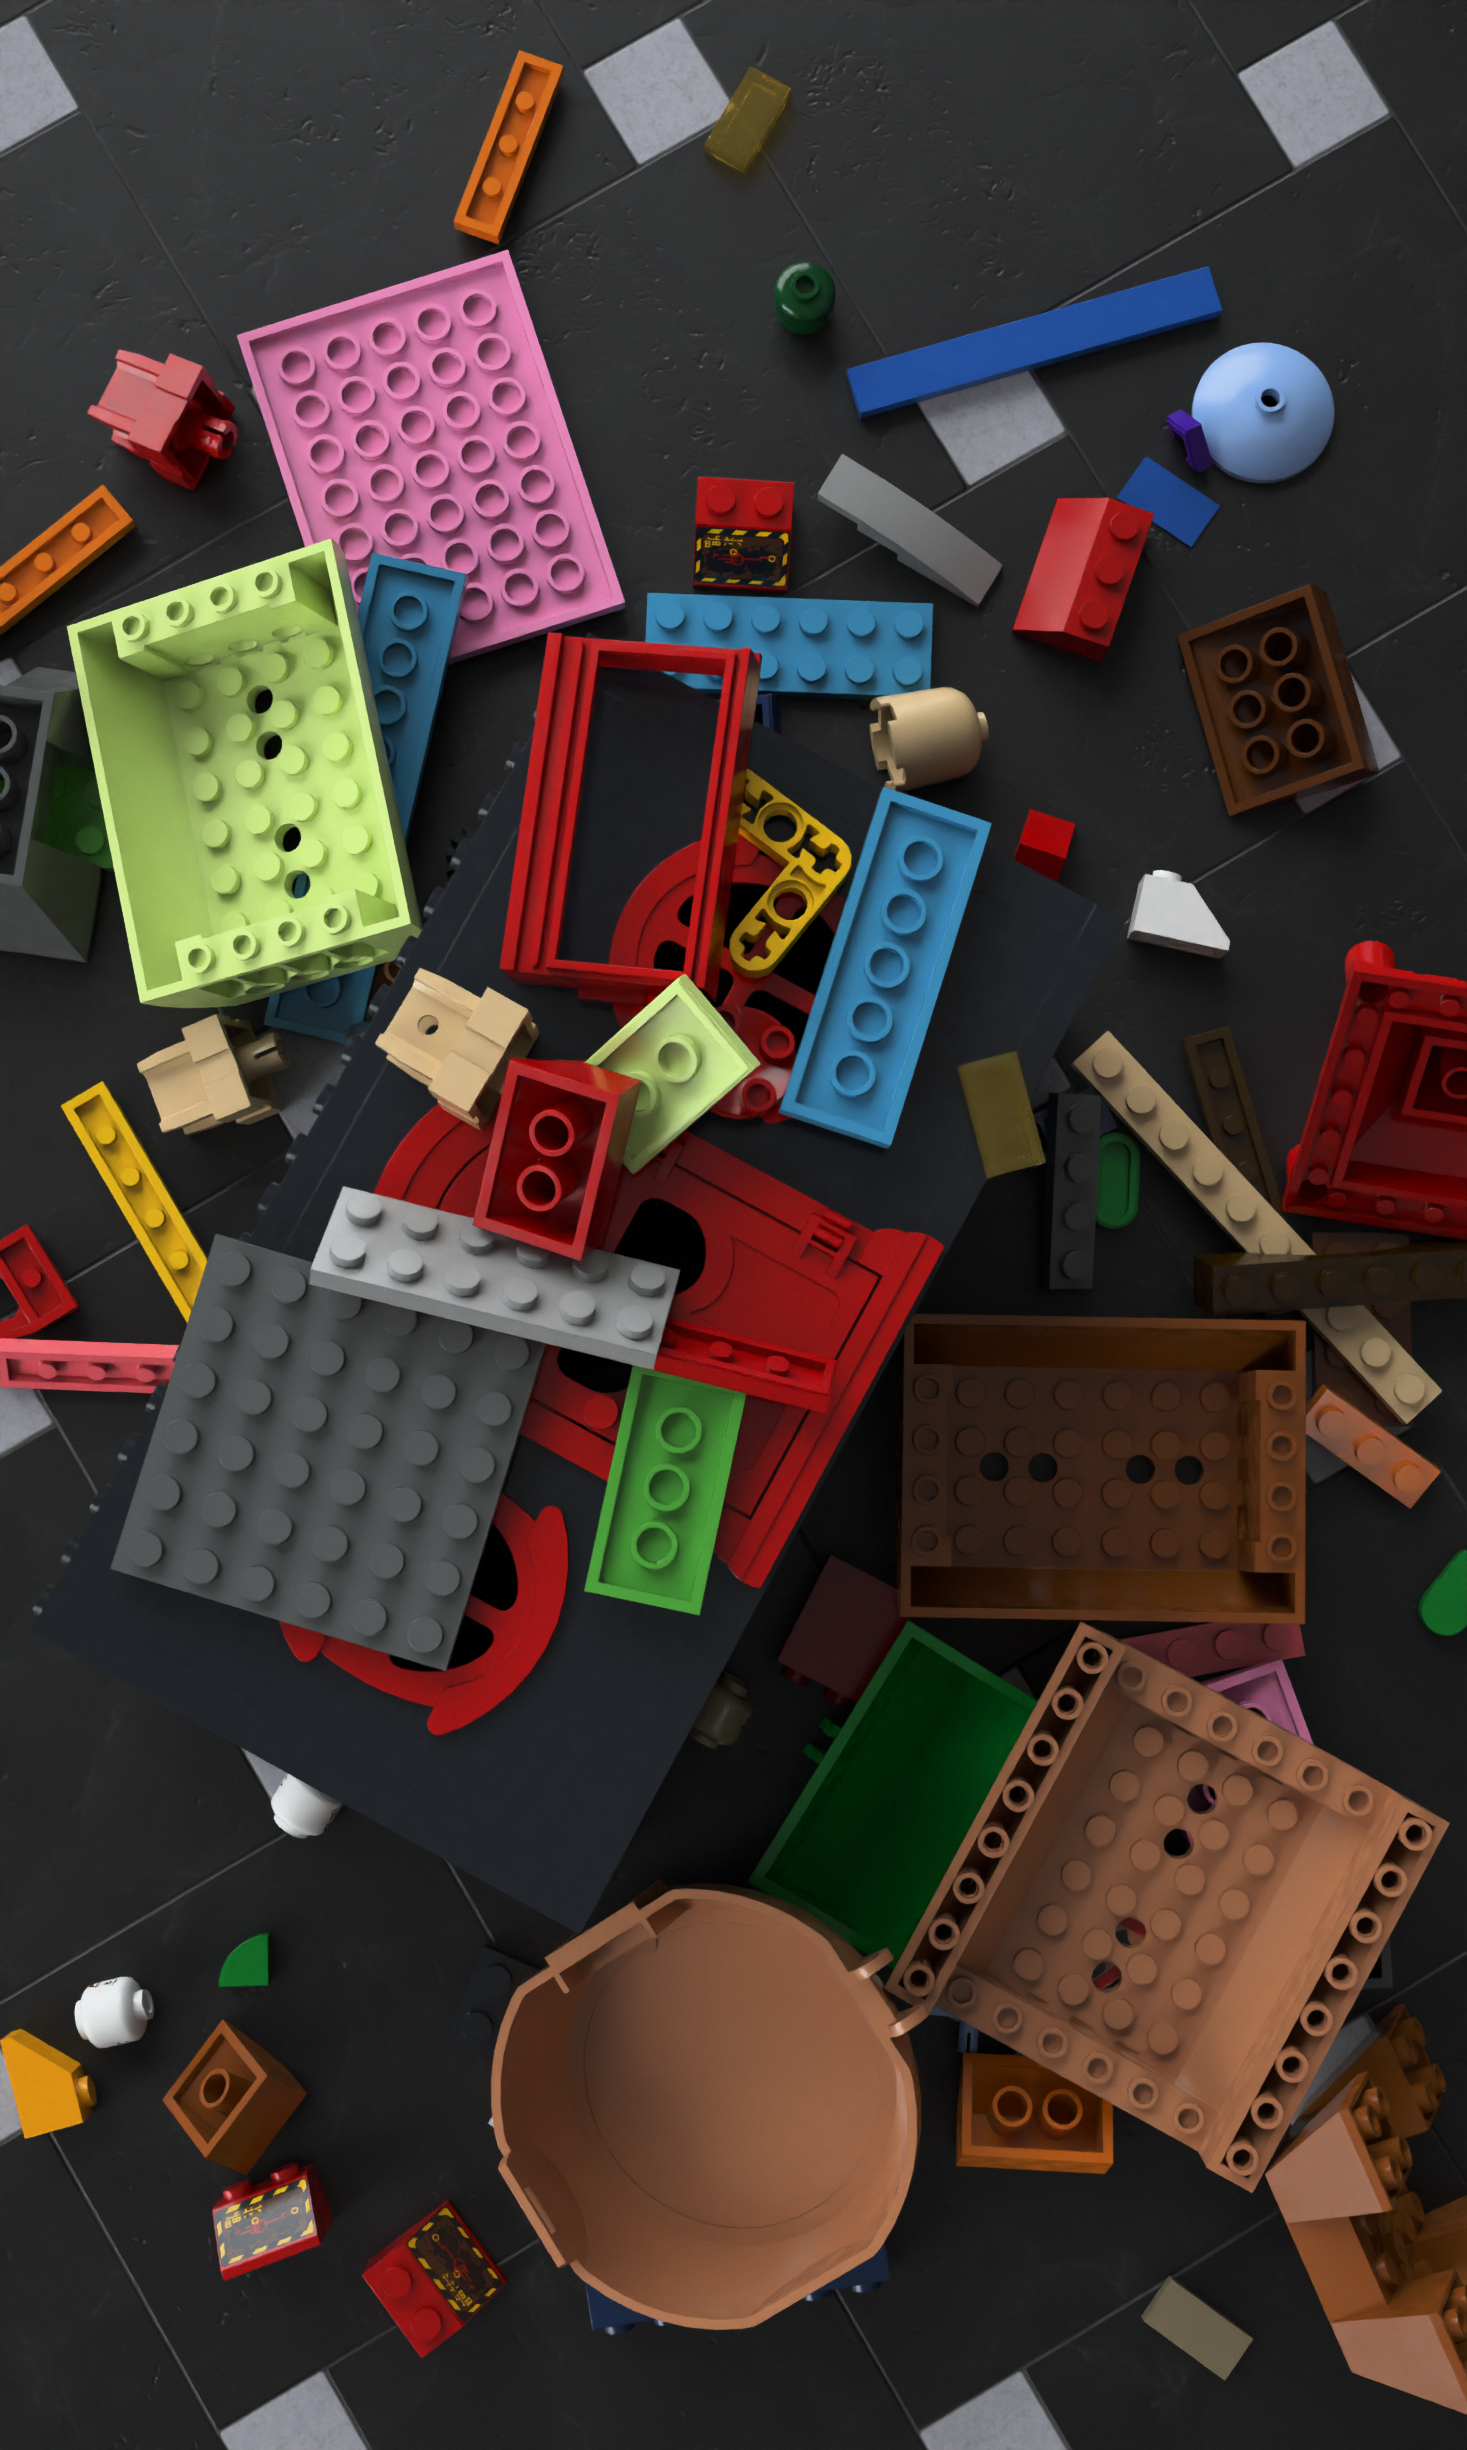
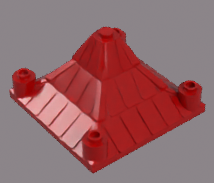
[1282,941,1467,1240]

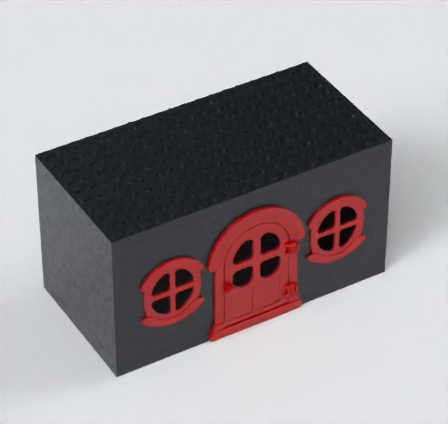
[31,632,1126,1934]

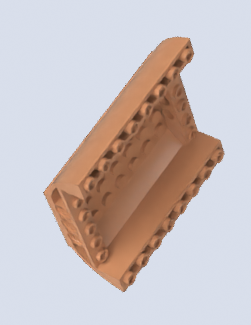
[884,1622,1450,2193]

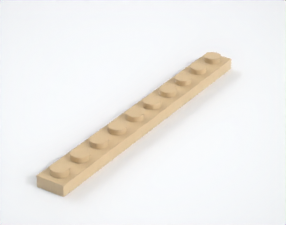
[1070,1031,1442,1424]

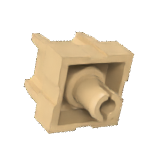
[375,968,540,1131]
[137,1014,291,1135]

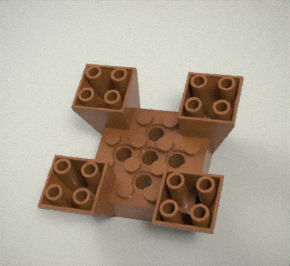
[1265,2003,1467,2415]

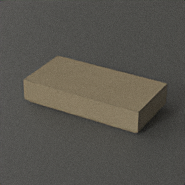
[1141,2275,1254,2381]

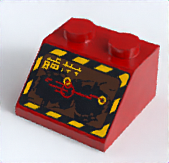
[693,477,794,593]
[212,2161,333,2281]
[362,2199,507,2358]

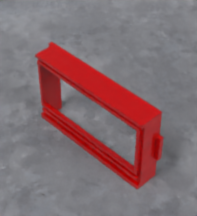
[500,632,762,1007]

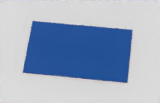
[1117,456,1220,547]

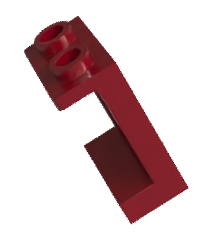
[776,1554,910,1709]

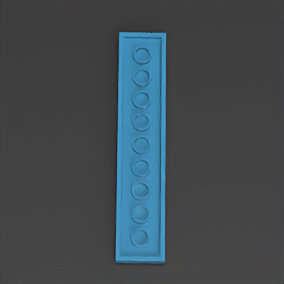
[263,553,468,1044]

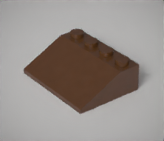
[1177,584,1380,817]

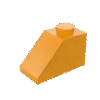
[0,2029,97,2139]

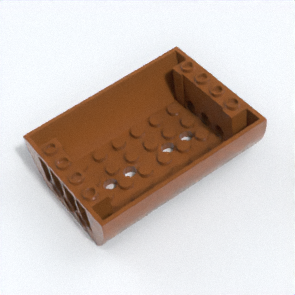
[894,1314,1306,1624]

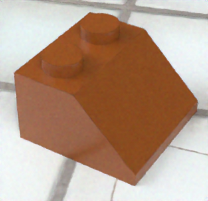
[162,2020,308,2175]

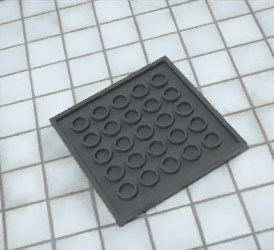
[110,1234,547,1671]

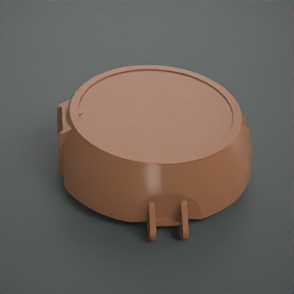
[491,1880,929,2330]

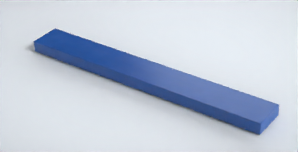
[846,266,1222,419]

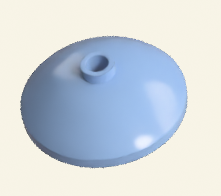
[1192,343,1335,484]

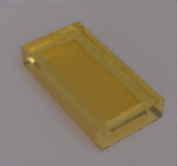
[704,66,792,174]
[957,1051,1046,1178]

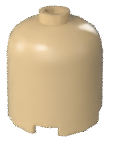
[869,687,989,792]

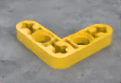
[729,769,852,978]

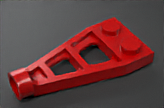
[0,1224,81,1339]

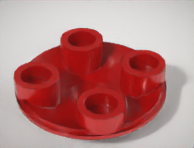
[709,1005,797,1119]

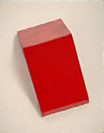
[1013,809,1075,882]

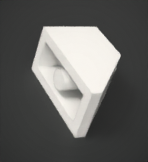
[1127,870,1230,959]

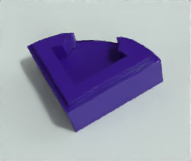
[1166,409,1213,473]

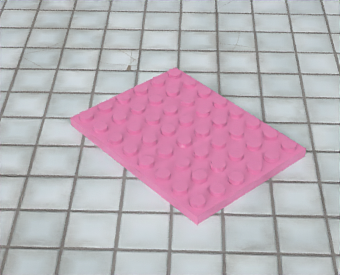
[237,250,626,665]

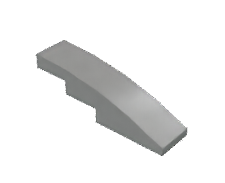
[817,454,1003,607]

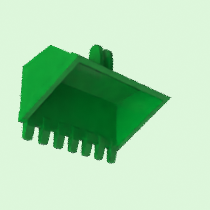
[748,1620,1038,1969]

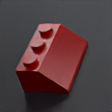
[1012,498,1154,663]
[472,1058,642,1261]

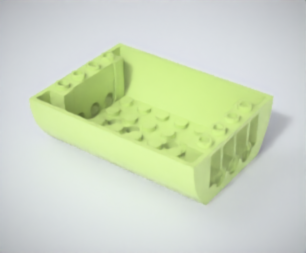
[67,539,423,1008]

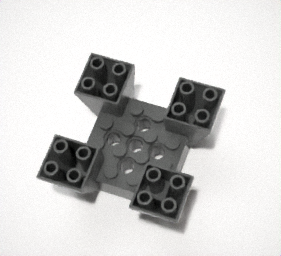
[0,667,103,963]

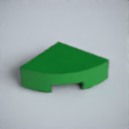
[219,1933,271,1987]

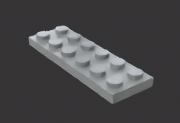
[309,1186,680,1370]

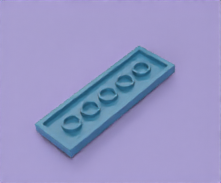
[645,593,933,700]
[778,787,992,1149]

